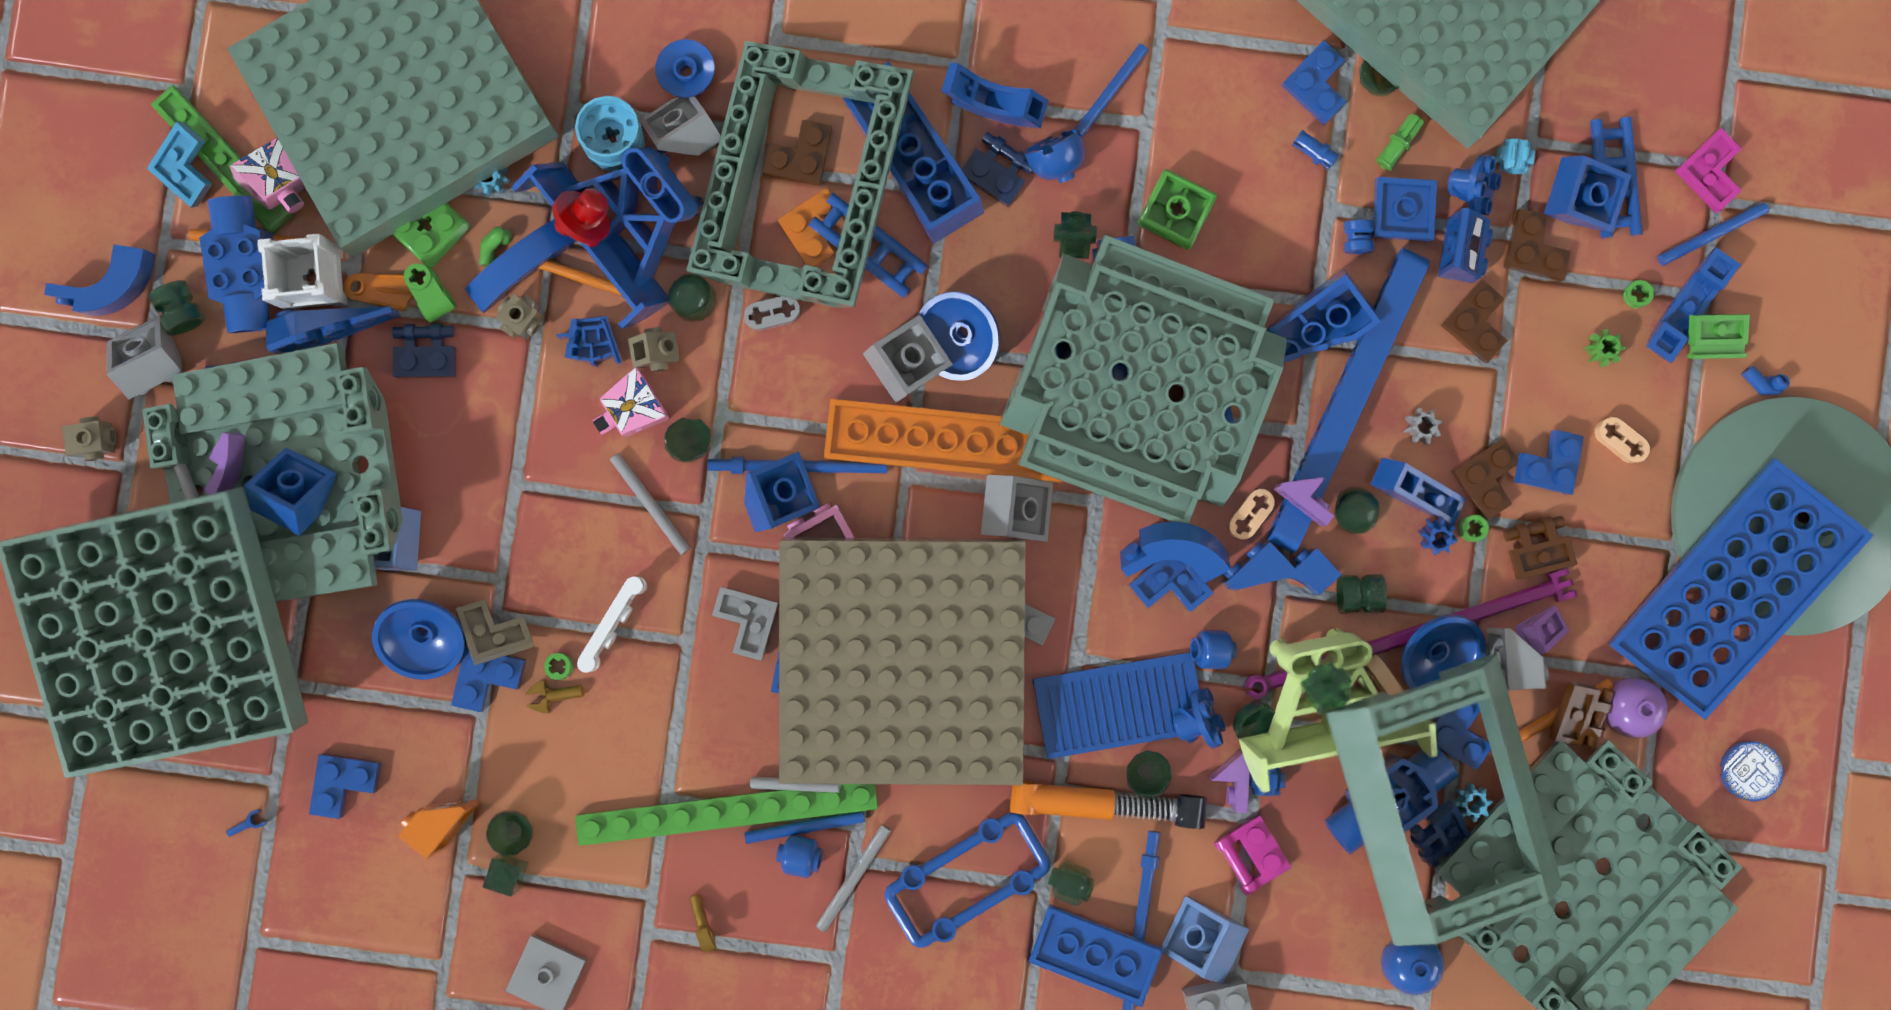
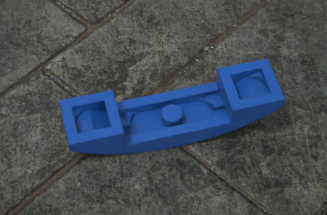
[465,219,577,313]
[1646,247,1741,363]

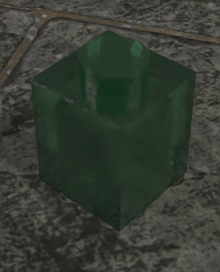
[482,853,529,897]

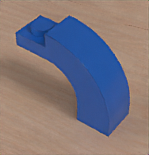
[941,63,1049,128]
[44,244,156,316]
[1120,522,1231,583]

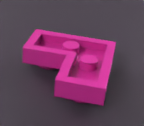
[1675,128,1742,213]

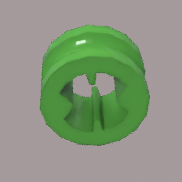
[1623,280,1654,309]
[1458,515,1489,542]
[544,653,574,680]

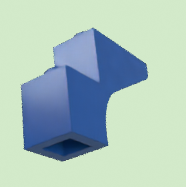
[1222,542,1342,595]

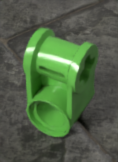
[404,263,457,323]

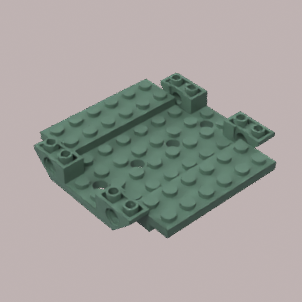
[999,235,1287,524]
[142,343,403,602]
[1435,740,1742,1010]

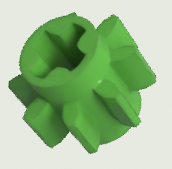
[1583,329,1626,368]

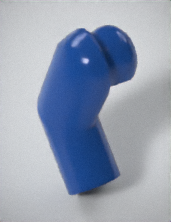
[1741,365,1790,395]

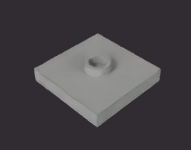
[505,934,587,1010]

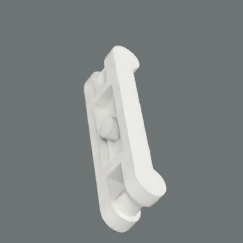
[577,577,647,673]

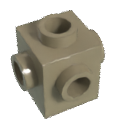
[495,294,545,340]
[628,327,680,372]
[62,417,117,461]

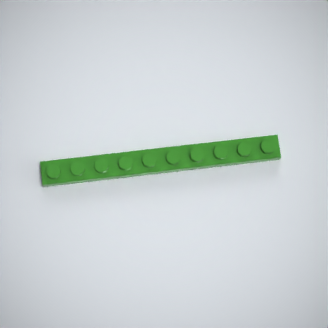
[575,784,878,846]

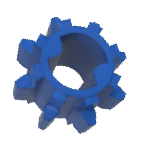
[1418,516,1458,555]
[1249,767,1285,796]

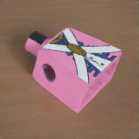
[230,138,305,214]
[592,368,670,437]

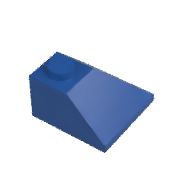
[744,452,820,532]

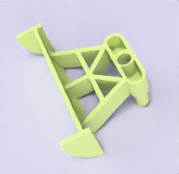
[1239,628,1437,793]

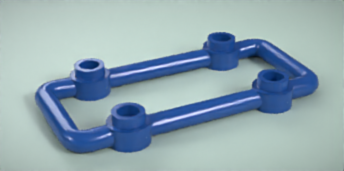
[884,812,1051,948]

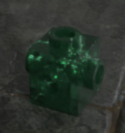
[1053,211,1097,259]
[1300,661,1352,716]

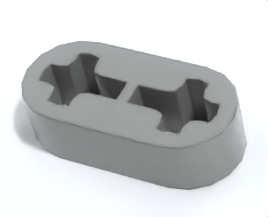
[744,296,801,331]

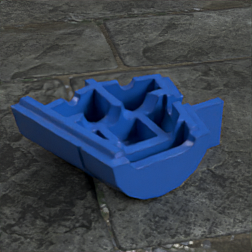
[556,316,623,367]

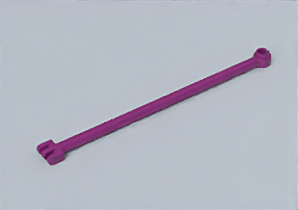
[1243,567,1578,699]

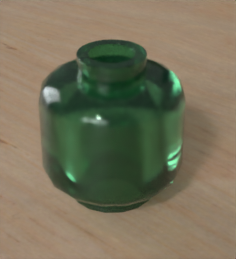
[1048,861,1095,906]

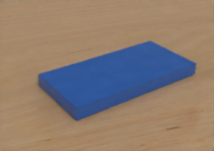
[1028,904,1163,1007]

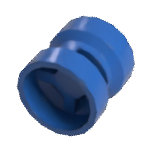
[1344,220,1374,255]

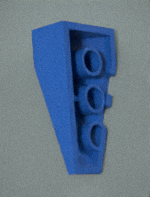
[1266,269,1381,363]
[266,306,401,355]

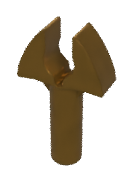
[525,680,584,713]
[689,894,717,953]

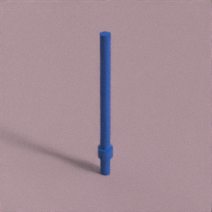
[707,456,887,474]
[1122,830,1160,1010]

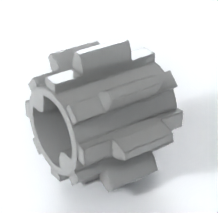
[1403,408,1443,445]

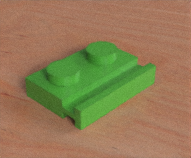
[1687,314,1750,359]

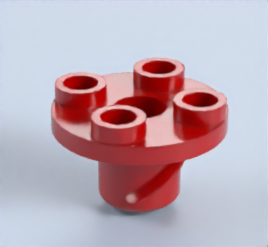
[552,188,610,247]

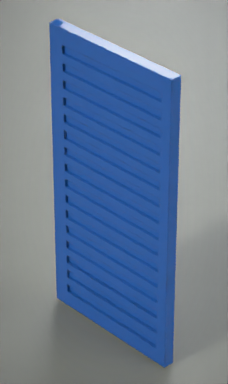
[1032,652,1199,759]

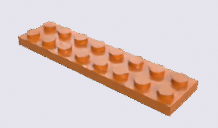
[824,399,1062,483]

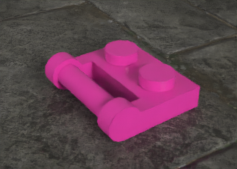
[1214,814,1292,895]

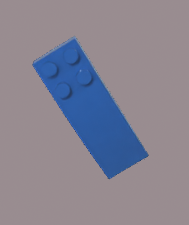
[842,61,984,244]

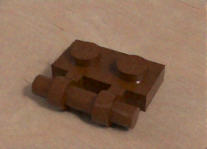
[1503,516,1578,579]
[1549,681,1615,748]

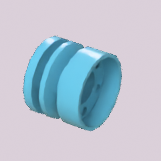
[575,96,646,172]

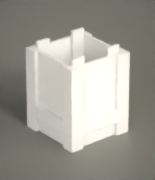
[258,234,347,311]

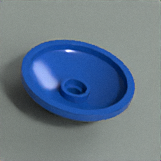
[918,291,1001,381]
[372,599,465,680]
[1401,615,1486,689]

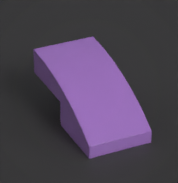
[204,432,245,494]

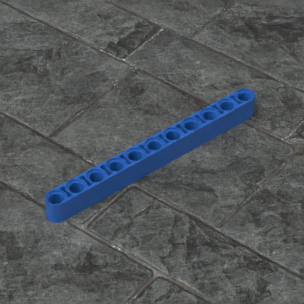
[1266,247,1430,553]

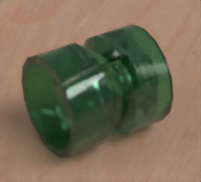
[148,280,205,336]
[1336,574,1387,614]

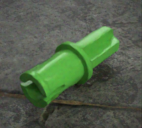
[1375,114,1424,171]

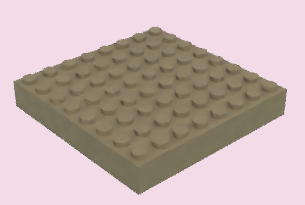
[779,537,1025,785]

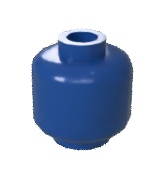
[1190,630,1237,669]
[776,835,823,878]

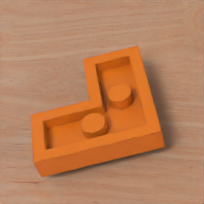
[777,187,835,267]

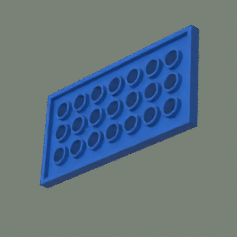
[1608,457,1874,720]

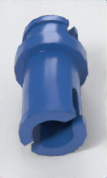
[1292,130,1340,170]

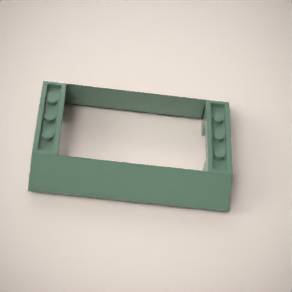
[686,41,914,308]
[1326,653,1562,946]

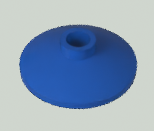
[655,39,715,98]

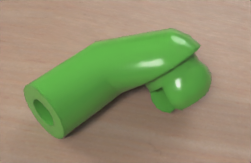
[479,226,512,267]

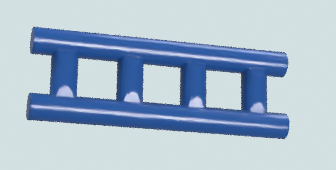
[1590,117,1643,239]
[808,192,928,298]

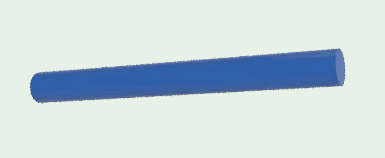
[1075,43,1149,138]
[1657,202,1769,266]
[744,811,865,844]

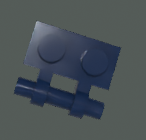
[961,132,1033,208]
[392,323,456,378]
[1410,800,1470,867]

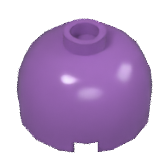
[1605,678,1668,738]

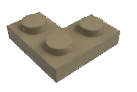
[456,600,533,665]

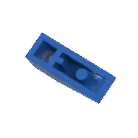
[1370,458,1466,525]

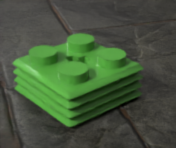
[1137,169,1217,250]
[392,203,471,268]

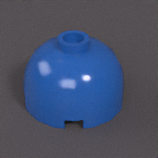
[1024,128,1085,183]
[1381,941,1445,995]

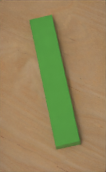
[150,84,295,235]

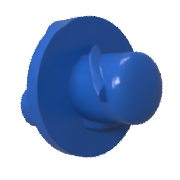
[1448,154,1502,215]
[1173,688,1226,749]

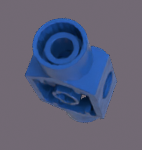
[199,196,273,333]
[1324,747,1458,855]

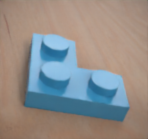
[147,122,212,207]

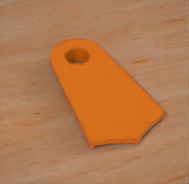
[343,273,413,311]

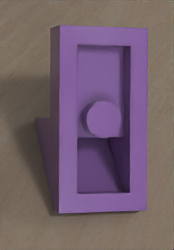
[1274,477,1334,526]
[1515,605,1569,655]
[1209,749,1249,813]

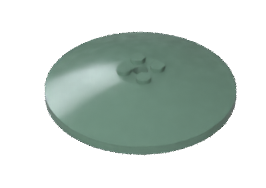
[1671,397,1891,636]

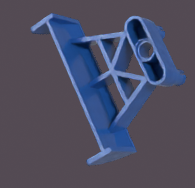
[511,147,704,329]

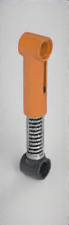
[1010,781,1207,829]

